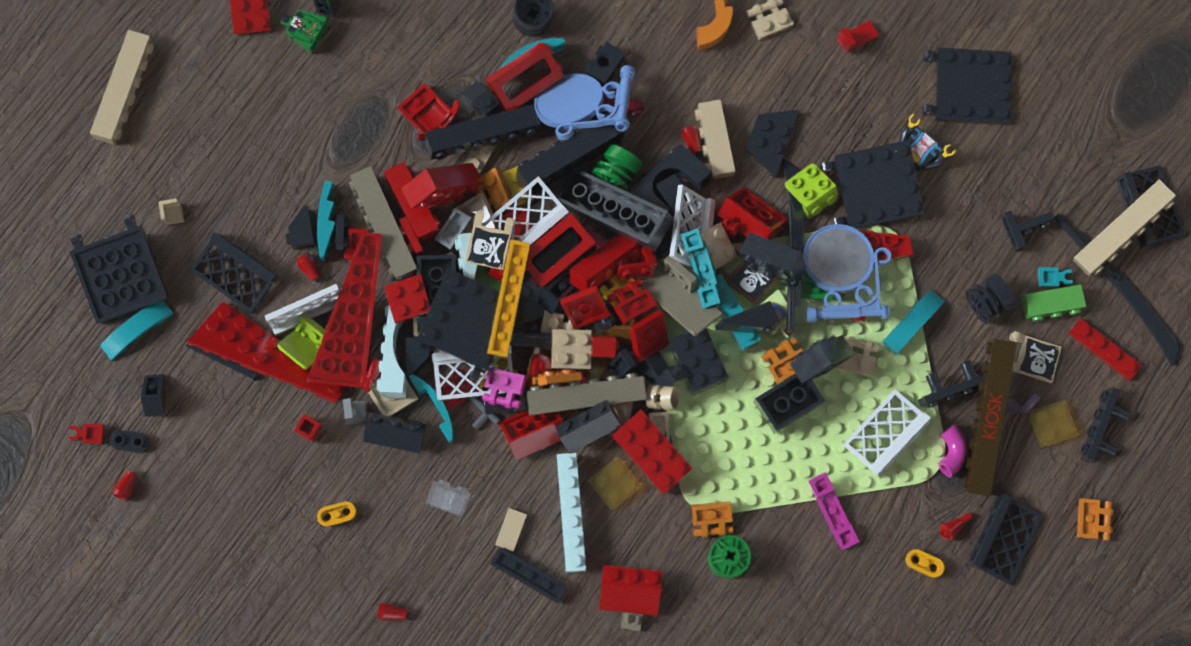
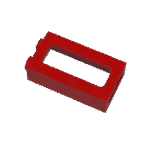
[485,42,564,111]
[524,213,596,288]

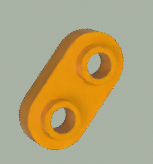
[317,501,356,527]
[905,549,944,578]

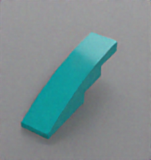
[317,180,336,262]

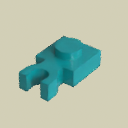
[1038,267,1073,288]

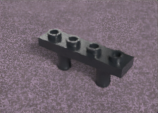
[918,360,984,408]
[1080,387,1130,462]

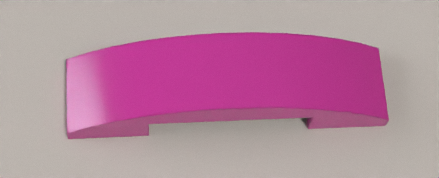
[808,472,859,550]

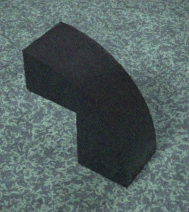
[637,353,689,386]

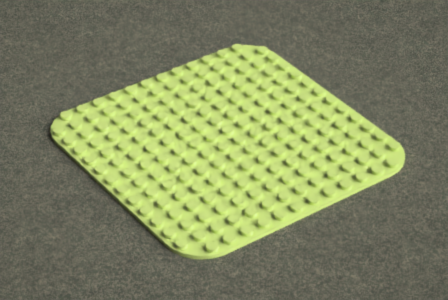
[659,224,945,513]

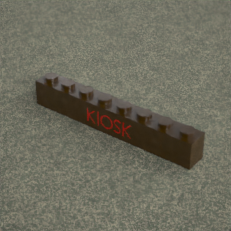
[962,339,1017,496]

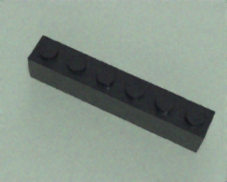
[424,105,540,160]

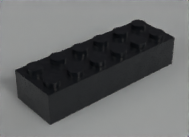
[516,112,626,198]
[556,167,674,252]

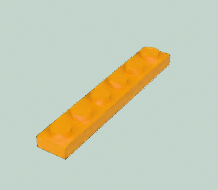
[487,240,530,358]

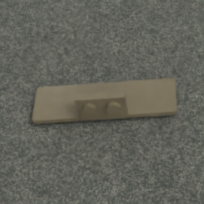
[629,250,722,336]

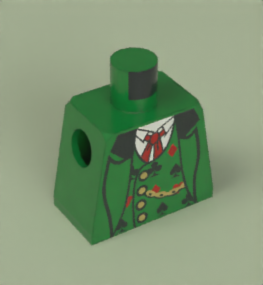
[281,10,329,54]

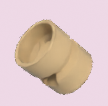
[646,384,681,411]

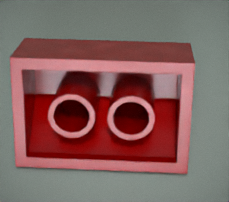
[717,187,789,241]
[499,410,564,460]
[599,565,662,616]

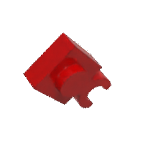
[721,215,740,242]
[69,423,105,445]

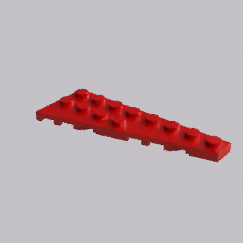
[307,232,382,388]
[187,302,348,404]

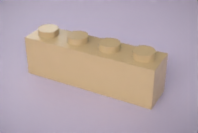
[695,99,735,180]

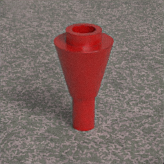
[363,358,381,392]
[939,512,973,541]

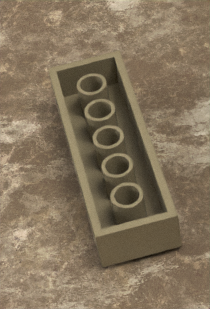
[348,166,417,282]

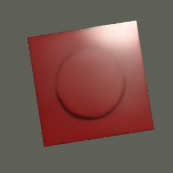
[591,334,619,358]
[293,414,323,443]

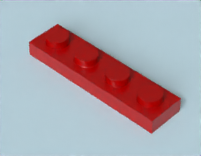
[1068,318,1142,381]

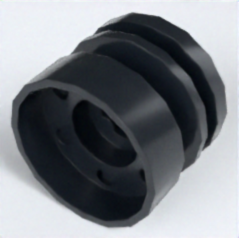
[512,0,554,37]
[965,274,1016,324]

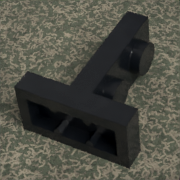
[1000,210,1055,252]
[607,347,660,379]

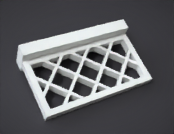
[482,176,569,259]
[670,185,715,273]
[265,284,340,336]
[432,345,513,400]
[843,389,931,478]

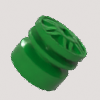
[592,144,642,192]
[707,535,751,579]

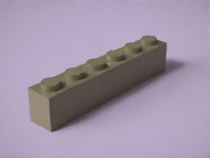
[526,373,647,416]

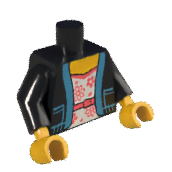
[899,114,957,172]

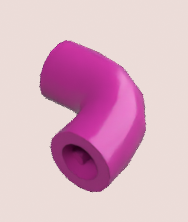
[938,424,968,477]

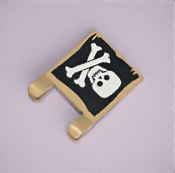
[465,211,515,270]
[1009,331,1061,383]

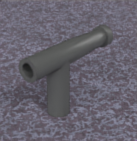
[468,396,501,430]

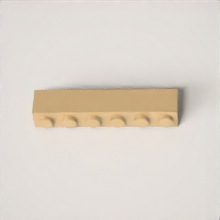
[90,30,154,145]
[1073,179,1176,277]

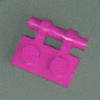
[482,368,527,409]

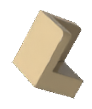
[158,198,184,225]

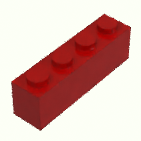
[570,235,640,291]

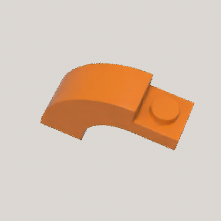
[696,0,733,51]

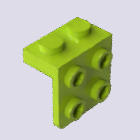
[785,164,839,219]
[278,315,325,369]

